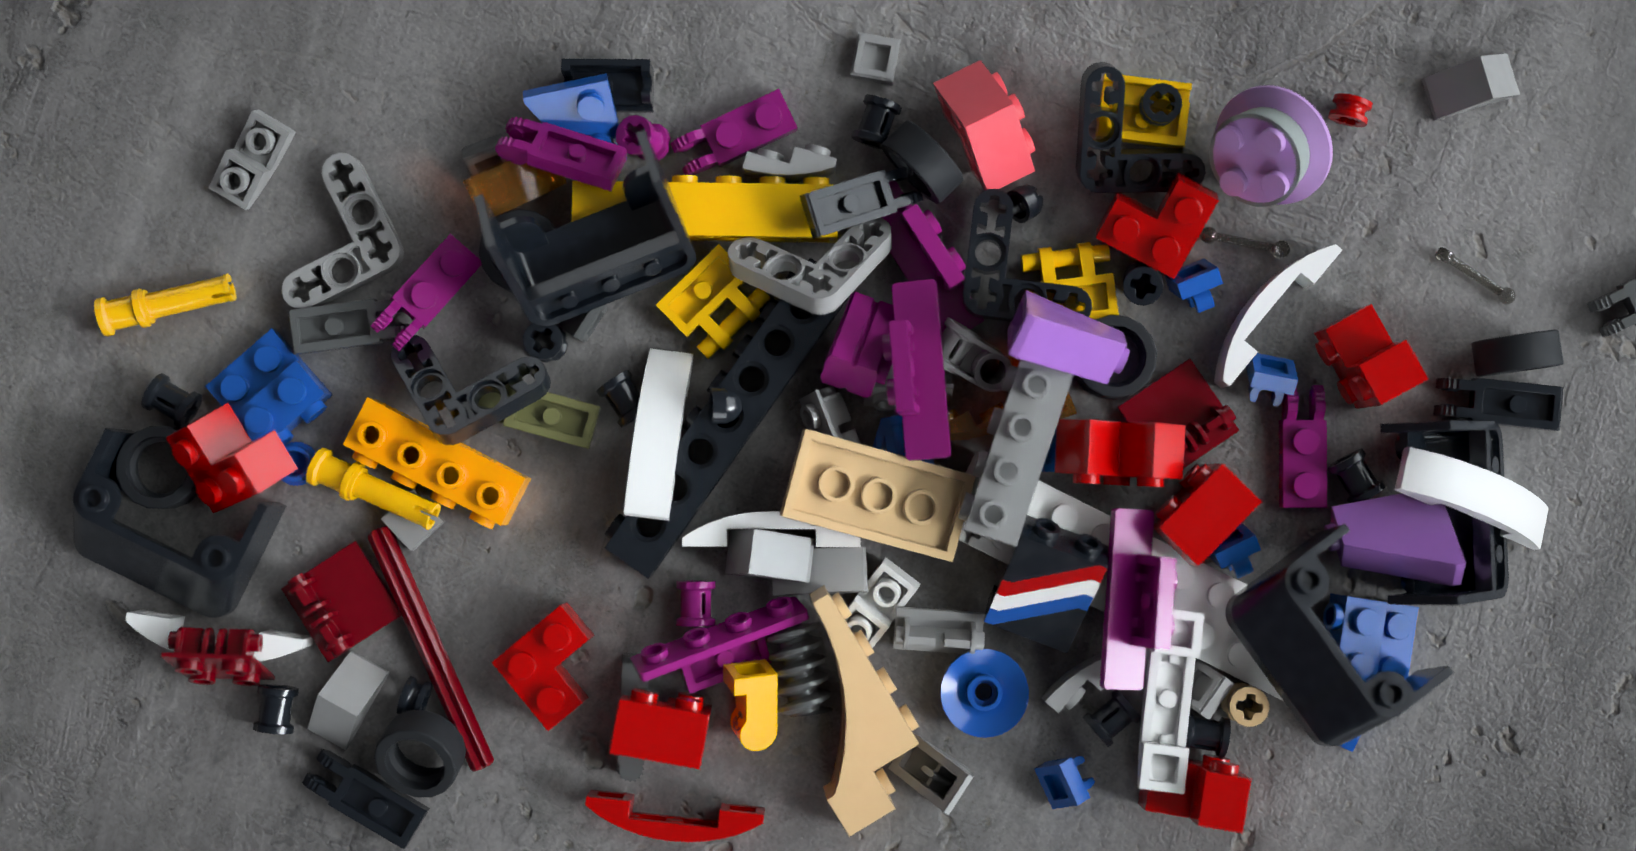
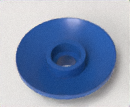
[940,648,1029,738]

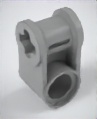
[941,317,1012,392]

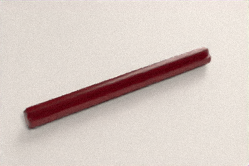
[367,526,494,772]

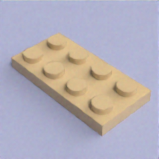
[780,429,976,562]

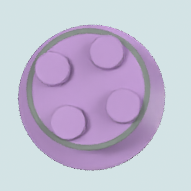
[1209,85,1332,207]

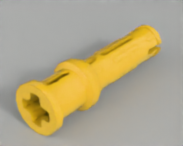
[94,273,236,337]
[306,448,441,530]

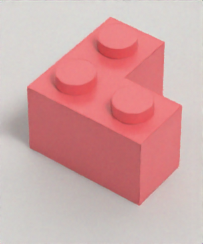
[933,60,1035,191]

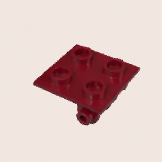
[1117,358,1240,480]
[281,541,402,663]
[161,627,275,686]

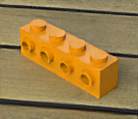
[343,397,532,529]

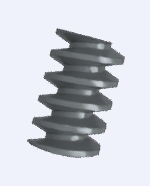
[766,622,833,717]

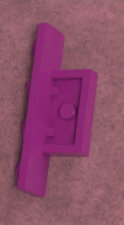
[880,181,984,334]
[883,279,951,461]
[1100,508,1178,690]
[630,596,809,694]

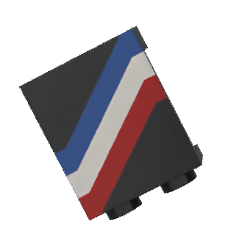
[984,515,1109,653]

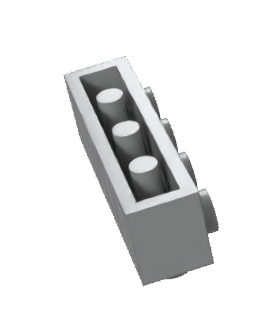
[958,359,1073,547]

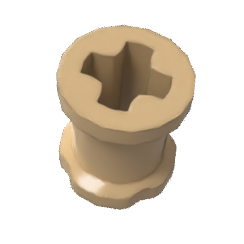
[1221,682,1269,727]

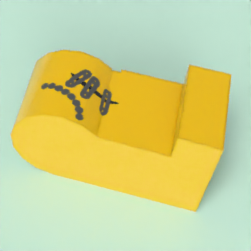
[723,659,778,751]

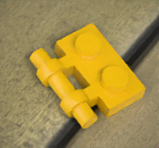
[1020,242,1119,320]
[656,244,771,359]

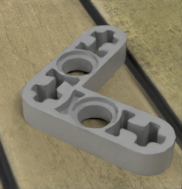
[281,153,404,309]
[728,218,892,314]

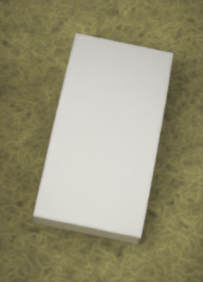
[845,557,921,648]

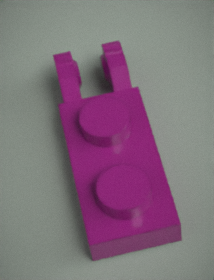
[670,89,798,176]
[494,116,627,191]
[370,233,482,351]
[1279,385,1327,508]

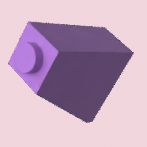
[1007,290,1130,384]
[1324,493,1466,586]

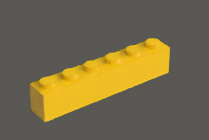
[572,175,838,243]

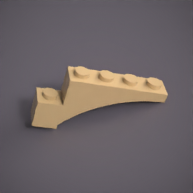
[809,585,920,837]

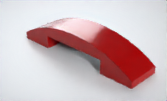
[585,790,765,842]

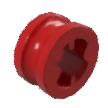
[1328,93,1373,127]

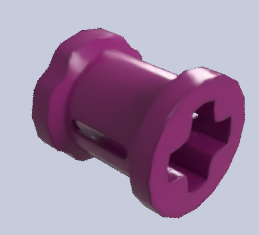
[616,115,671,160]
[676,580,716,627]

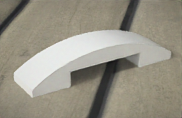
[1214,244,1342,388]
[624,348,693,521]
[1395,447,1548,550]
[682,511,861,547]
[1138,609,1204,794]
[125,610,314,662]

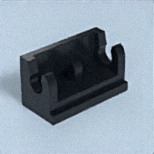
[561,59,654,113]

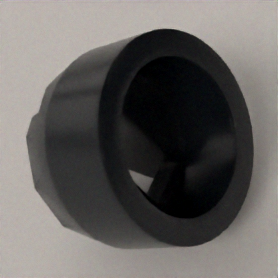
[1006,184,1044,223]
[709,388,742,424]

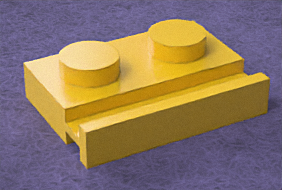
[1095,73,1192,148]

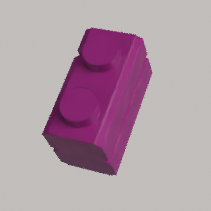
[820,291,894,398]

